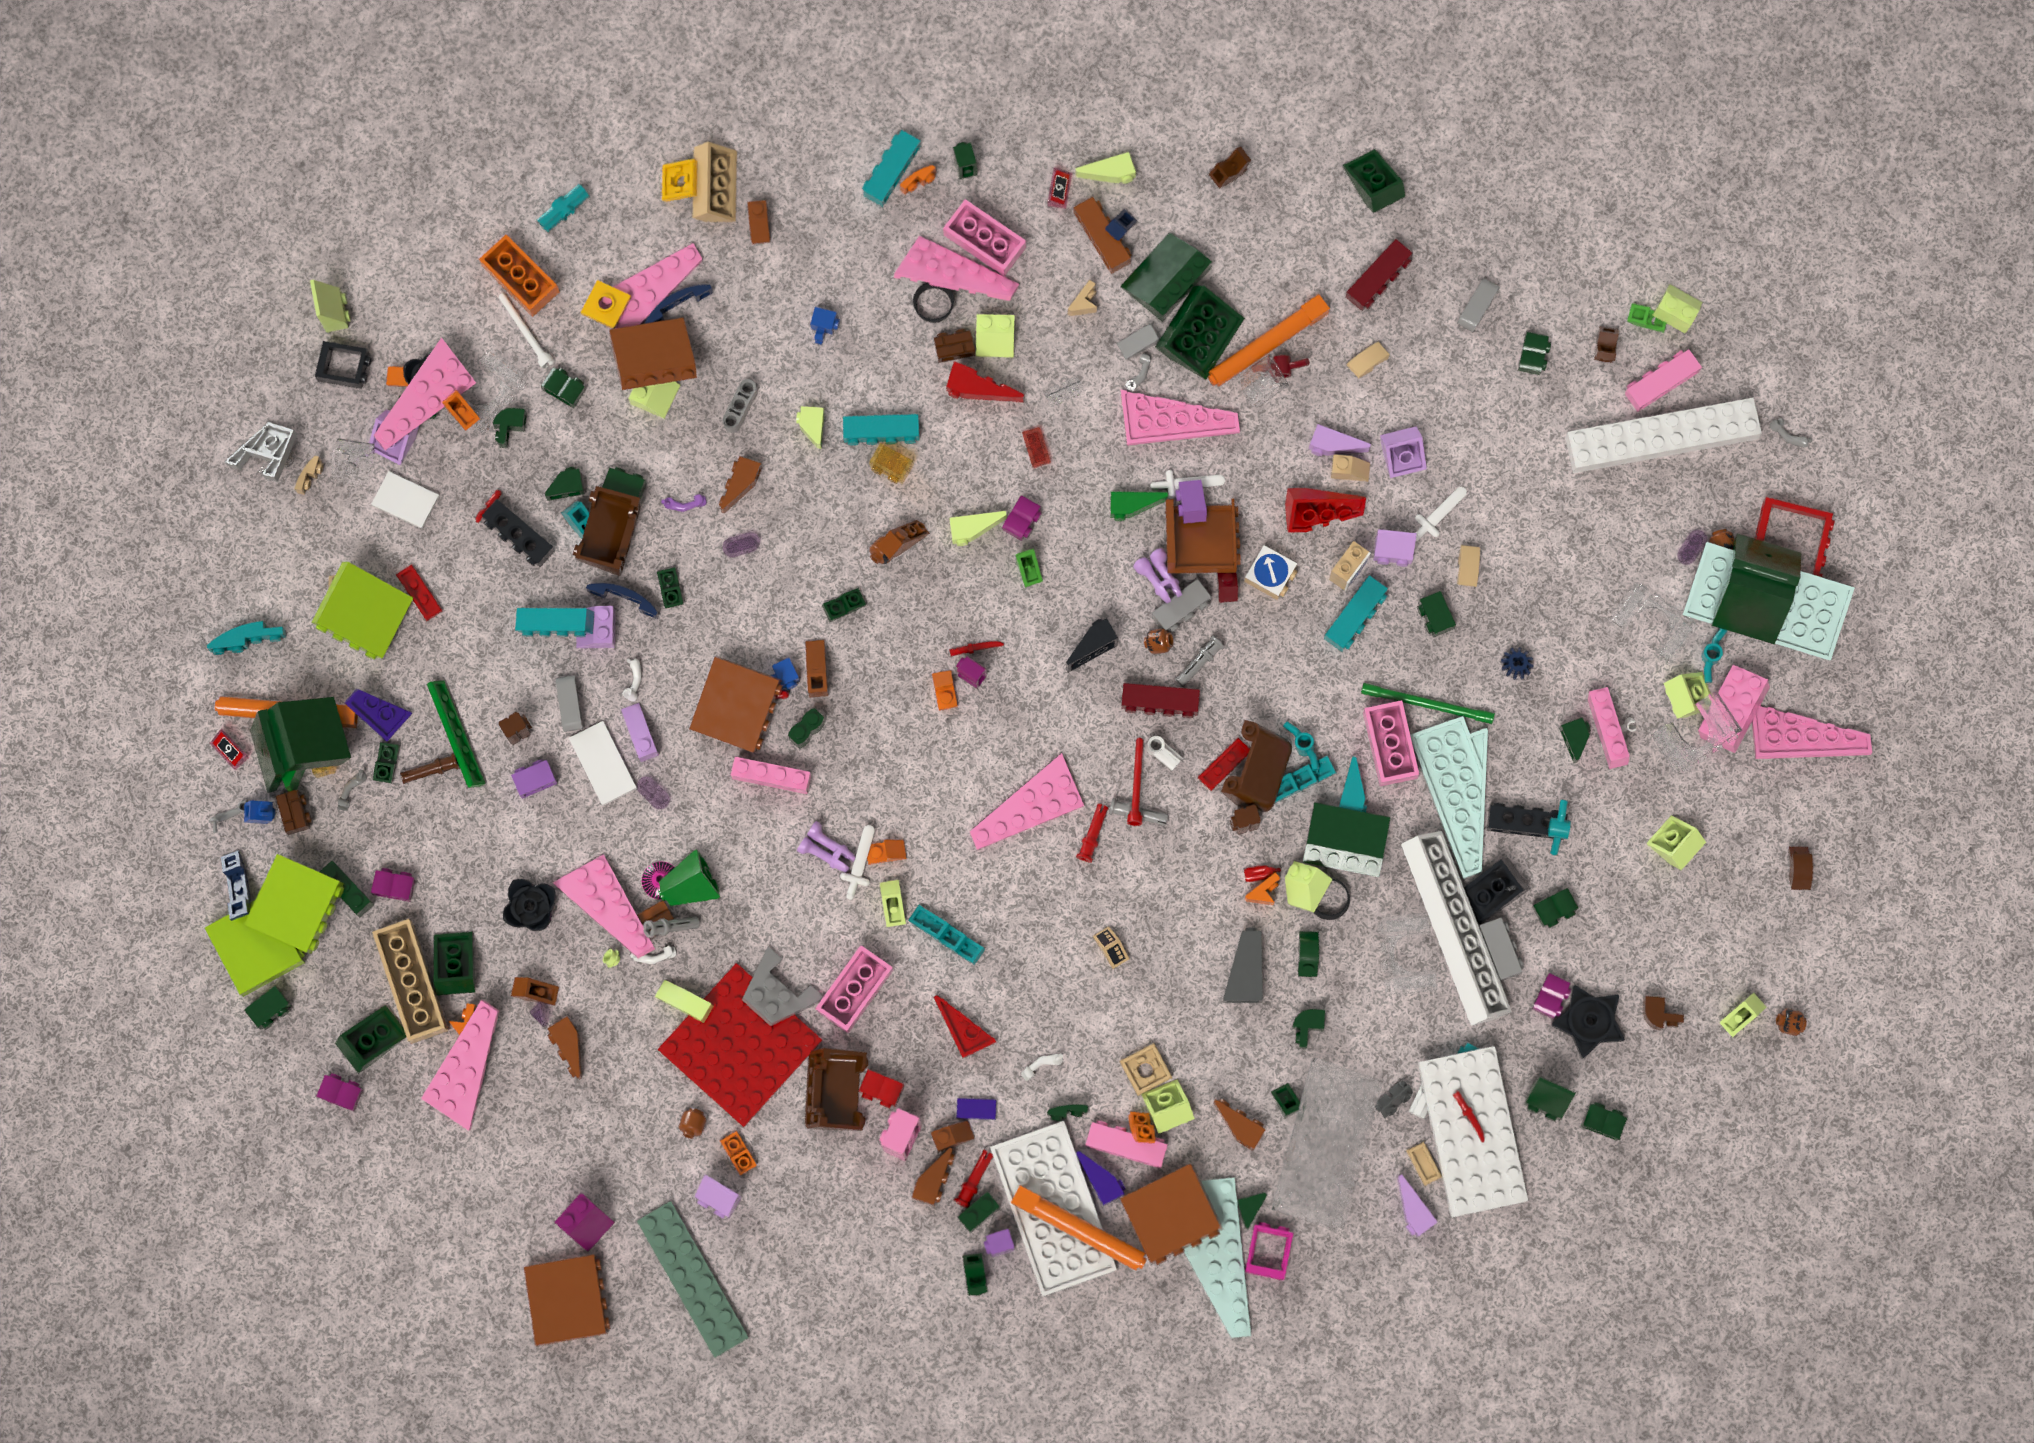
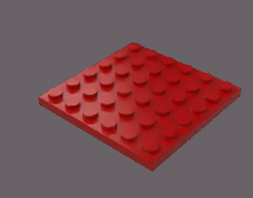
[657,963,823,1127]

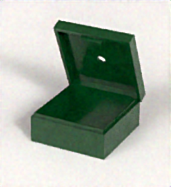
[1711,534,1802,645]
[250,697,351,793]

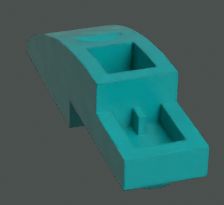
[207,621,286,655]

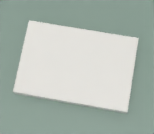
[371,471,440,529]

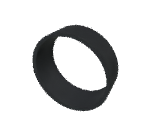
[913,282,954,323]
[1314,878,1350,920]

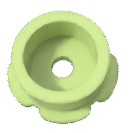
[603,949,620,968]

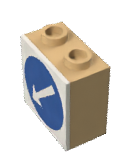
[1329,541,1371,591]
[1244,545,1298,600]

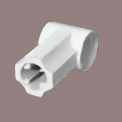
[1146,736,1183,771]
[1409,1083,1428,1119]

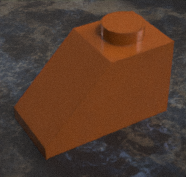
[747,200,770,244]
[511,977,559,1006]
[931,1120,975,1153]

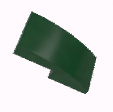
[657,567,683,609]
[822,588,866,622]
[373,742,400,783]
[1047,1104,1088,1122]

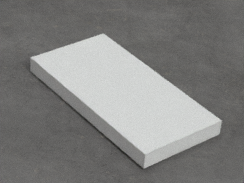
[569,721,637,806]

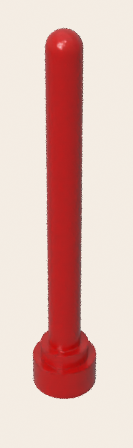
[1127,737,1144,826]

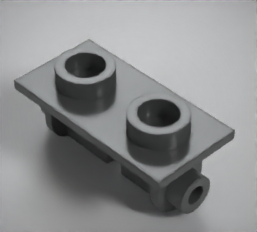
[1374,1080,1413,1119]

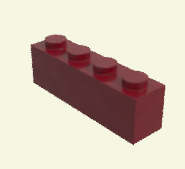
[1345,239,1413,311]
[1121,683,1200,718]

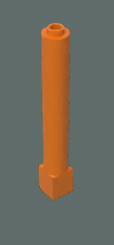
[1208,294,1330,387]
[215,696,358,728]
[1011,1185,1147,1271]

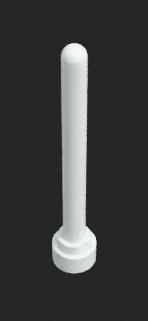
[499,293,554,369]

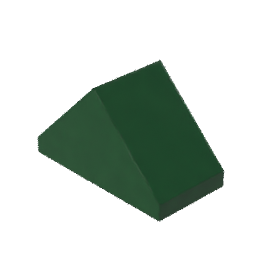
[1271,1083,1303,1119]
[1237,1192,1268,1230]

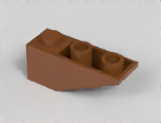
[719,456,762,514]
[877,520,930,559]
[805,640,829,698]
[547,1016,582,1080]
[1213,1099,1266,1151]
[912,1148,955,1206]

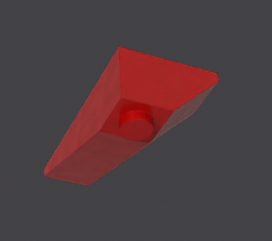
[946,361,1025,402]
[1285,488,1366,532]

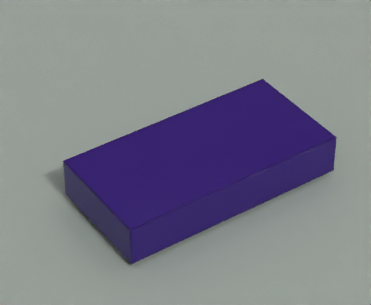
[956,1098,996,1120]

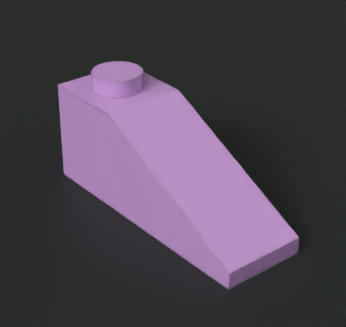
[1309,424,1371,456]
[621,703,659,762]
[1397,1174,1437,1237]

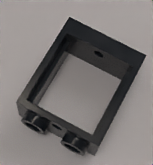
[315,341,372,389]

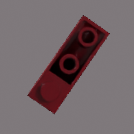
[1216,572,1238,603]

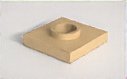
[1119,1043,1172,1096]

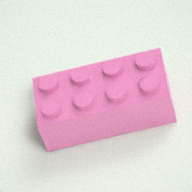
[943,199,1026,277]
[1698,665,1770,753]
[1363,701,1419,787]
[815,945,893,1033]
[879,1108,922,1162]

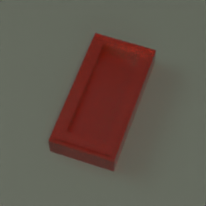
[1022,427,1051,468]

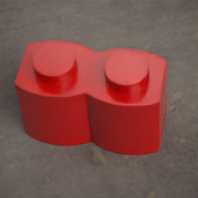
[859,1070,905,1109]

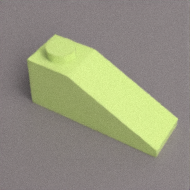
[1075,152,1136,184]
[949,511,1007,546]

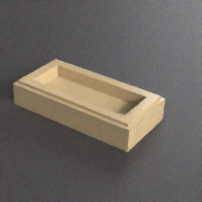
[1406,1142,1442,1186]

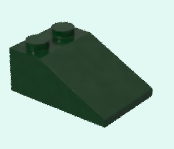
[1343,149,1406,213]
[433,932,475,996]
[335,1005,407,1074]
[1523,1077,1576,1122]

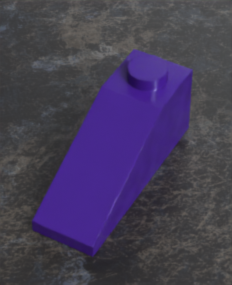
[1076,1151,1126,1206]

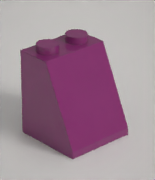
[554,1193,615,1252]

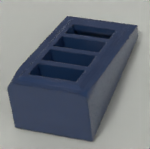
[1105,209,1137,241]

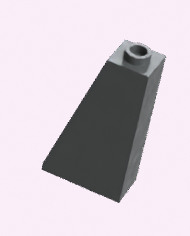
[1223,928,1263,1003]

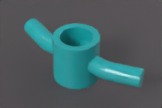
[1701,628,1728,683]
[1283,721,1320,771]
[1548,799,1571,855]

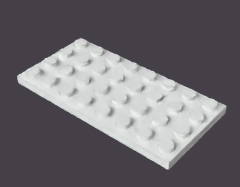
[1418,1046,1528,1217]
[990,1121,1117,1297]

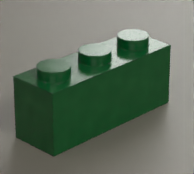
[319,860,374,918]

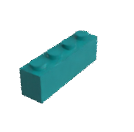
[862,130,921,207]
[843,414,920,446]
[1324,575,1388,652]
[515,608,594,637]

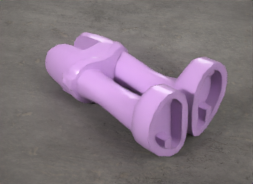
[1133,548,1182,604]
[797,821,856,872]

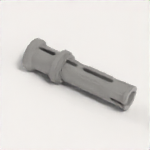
[1175,636,1225,687]
[1109,798,1168,826]
[643,916,699,938]

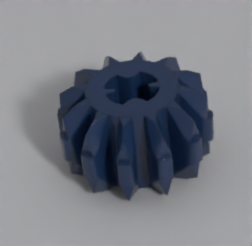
[1501,647,1534,680]

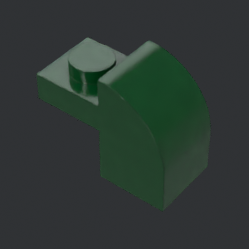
[493,408,527,448]
[1298,931,1319,977]
[1292,1009,1325,1050]
[962,1253,988,1296]

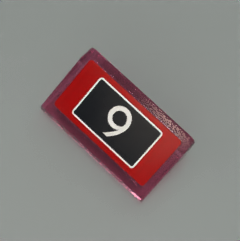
[1047,167,1072,209]
[210,729,250,771]

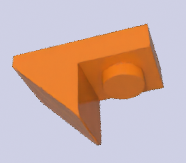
[442,390,480,431]
[932,670,958,711]
[867,840,906,865]
[1244,872,1280,905]
[449,1003,477,1035]

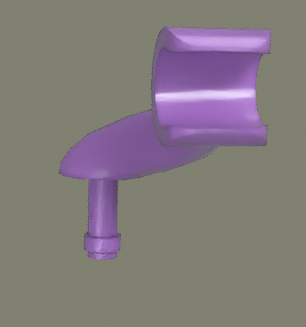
[661,494,706,512]

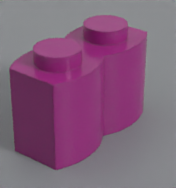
[1002,495,1042,541]
[956,656,987,689]
[371,868,415,902]
[1532,973,1572,1019]
[316,1073,363,1111]

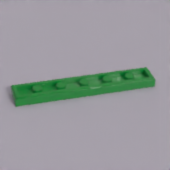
[427,680,485,788]

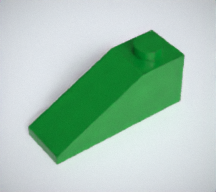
[1110,492,1168,521]

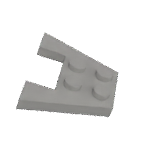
[224,422,298,482]
[742,947,823,1026]

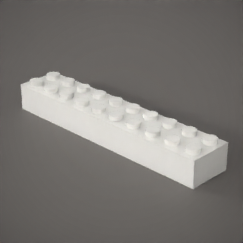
[1565,398,1762,473]
[1401,831,1512,1026]

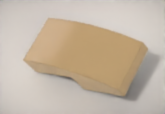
[1347,342,1390,379]
[294,456,323,495]
[1457,545,1480,587]

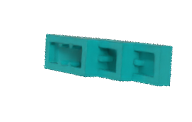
[1274,756,1337,804]
[908,905,985,965]

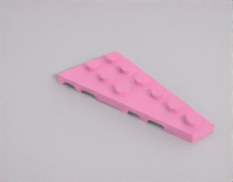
[894,236,1019,301]
[599,244,703,329]
[373,337,476,451]
[1120,390,1240,446]
[1752,706,1872,759]
[970,753,1084,850]
[553,854,655,959]
[421,1000,499,1131]

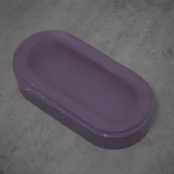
[1677,530,1707,565]
[722,532,760,558]
[637,777,670,810]

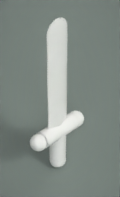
[1150,470,1225,499]
[1415,487,1467,541]
[840,825,875,900]

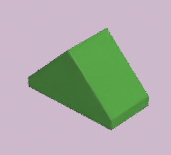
[1015,549,1043,587]

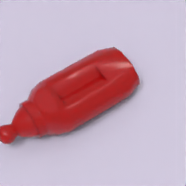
[1244,865,1281,882]

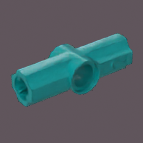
[537,184,590,233]

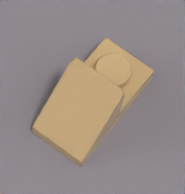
[1068,280,1097,316]

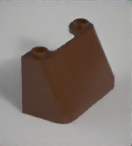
[573,486,641,576]
[1221,720,1292,812]
[805,1048,868,1131]

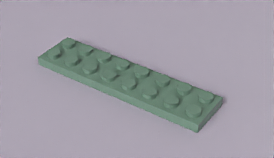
[637,1201,749,1358]

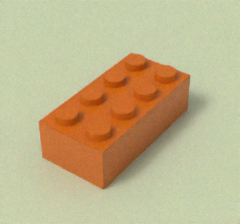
[479,234,560,317]

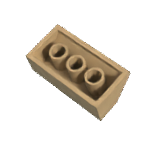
[693,142,737,222]

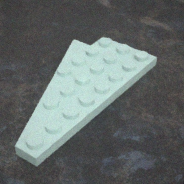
[1410,716,1488,879]
[1184,1178,1251,1338]

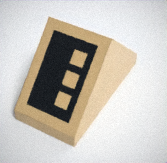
[1092,927,1129,969]

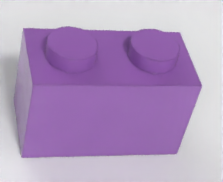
[1175,480,1207,523]
[511,759,557,799]
[984,1229,1015,1258]

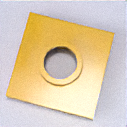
[662,159,697,202]
[580,280,631,329]

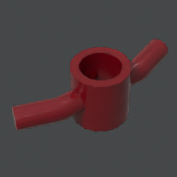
[1253,355,1310,378]

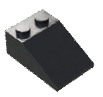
[1066,618,1118,673]
[1464,858,1531,924]

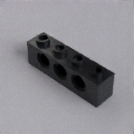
[482,499,555,567]
[1486,803,1568,840]

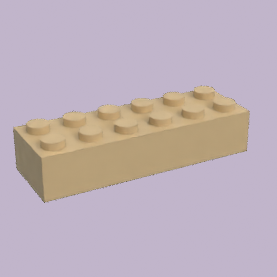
[372,919,449,1044]

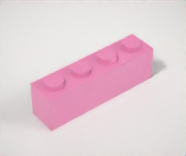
[1625,349,1702,412]
[1588,687,1630,769]
[731,757,811,794]
[1085,1120,1168,1169]

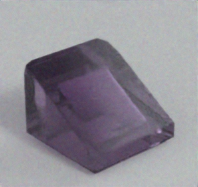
[530,1002,547,1027]

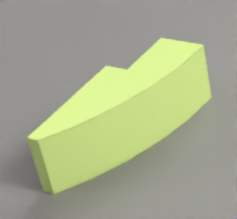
[655,980,713,1023]

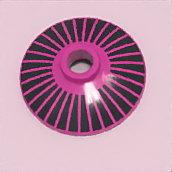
[642,861,675,900]

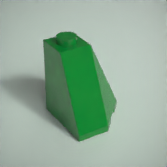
[658,849,720,906]

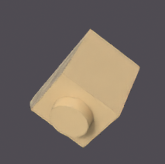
[1331,455,1370,482]

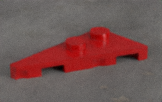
[933,995,997,1059]

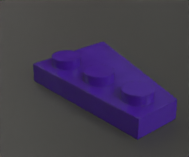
[344,689,412,741]

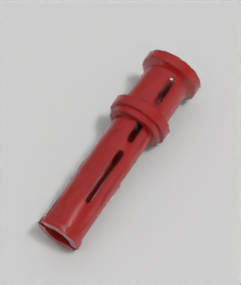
[1076,804,1109,863]
[953,1150,993,1208]

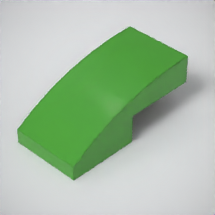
[1627,304,1667,333]

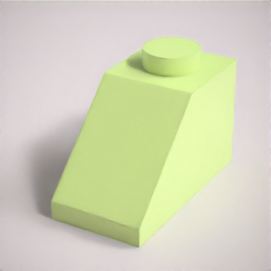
[796,406,824,449]
[880,880,906,927]
[1719,993,1767,1037]

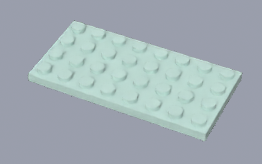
[1682,542,1855,661]

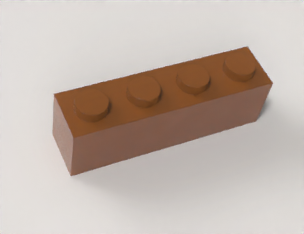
[1073,197,1132,274]

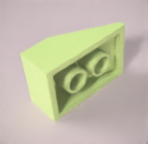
[310,280,351,332]

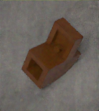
[1209,146,1252,189]
[1594,326,1619,363]
[1788,846,1813,890]
[1643,996,1684,1031]

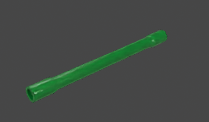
[1361,683,1495,724]

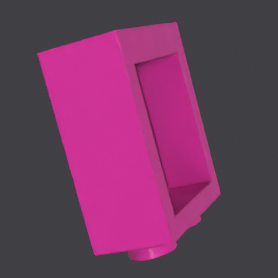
[1245,1222,1293,1281]

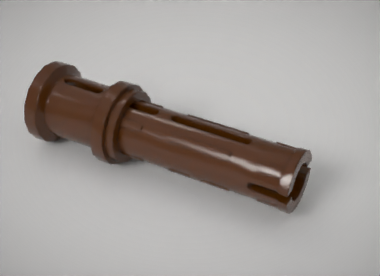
[400,753,460,784]

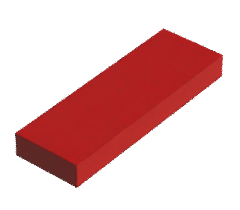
[396,564,442,621]
[1198,738,1250,791]

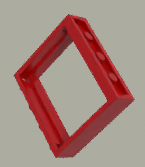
[1754,497,1835,577]

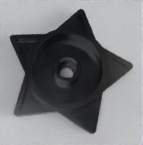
[1551,985,1625,1059]

